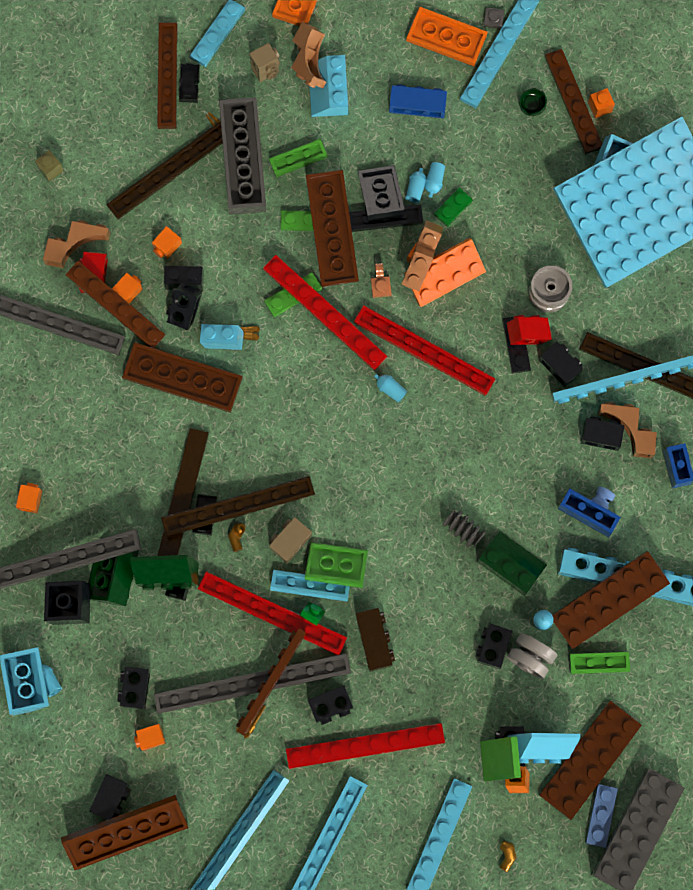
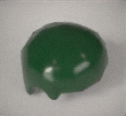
[519,88,547,117]

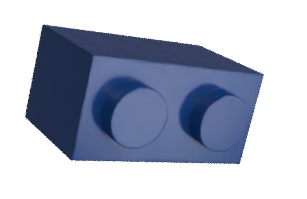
[663,443,693,489]

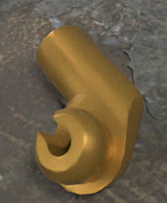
[228,523,246,552]
[499,841,516,873]

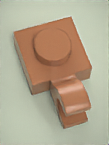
[371,263,392,298]

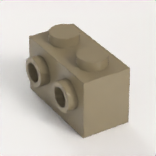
[249,43,280,82]
[269,517,312,564]

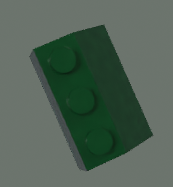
[478,531,547,596]
[88,550,139,606]
[130,555,199,591]

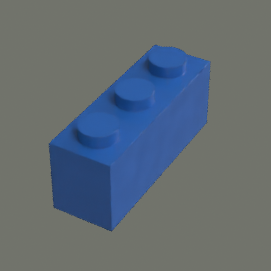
[389,84,447,118]
[558,488,621,537]

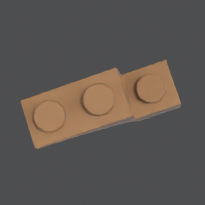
[291,22,326,88]
[43,220,111,268]
[402,220,443,291]
[598,402,657,458]

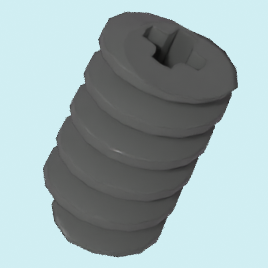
[443,509,486,549]

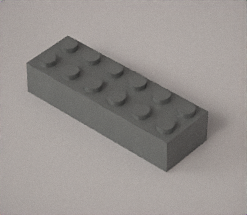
[219,97,266,215]
[591,768,685,890]

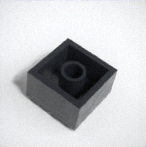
[44,581,91,625]

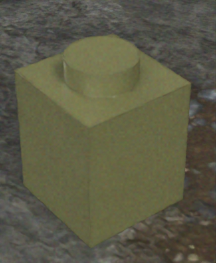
[35,150,64,182]

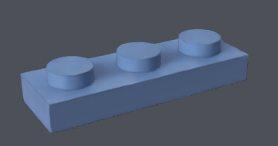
[586,784,618,848]

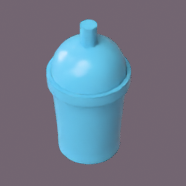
[425,162,445,198]
[405,168,427,203]
[374,374,407,403]
[533,610,553,630]
[42,665,62,697]

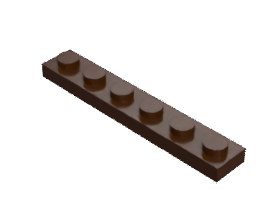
[157,23,178,129]
[545,49,602,154]
[65,261,165,348]
[236,629,306,736]

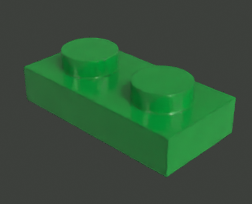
[434,188,473,227]

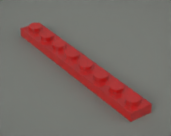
[263,255,388,371]
[354,305,495,396]
[198,572,347,655]
[286,723,445,769]

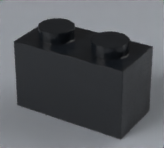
[164,266,204,291]
[539,341,583,387]
[581,417,625,451]
[89,774,131,820]

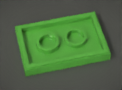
[305,542,368,588]
[480,737,521,781]

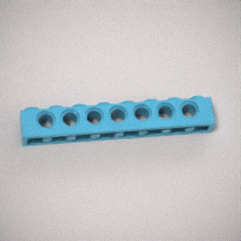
[558,548,693,606]

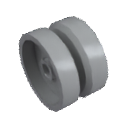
[529,266,572,313]
[506,633,558,679]

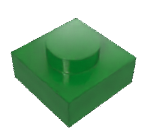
[300,602,326,626]

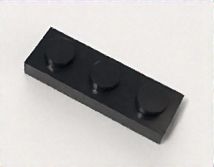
[502,317,531,374]

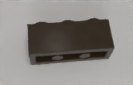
[355,608,395,672]

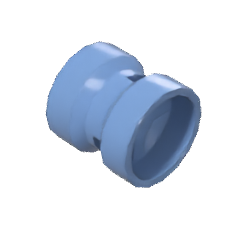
[591,486,615,510]

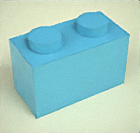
[200,324,244,350]

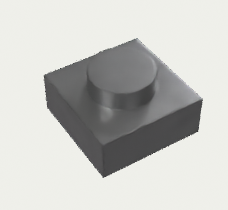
[484,8,504,29]

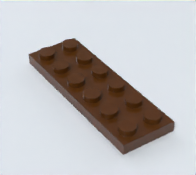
[306,170,359,287]
[122,342,243,413]
[552,550,670,649]
[539,701,642,820]
[61,795,188,871]

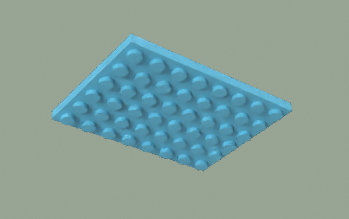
[552,117,693,288]

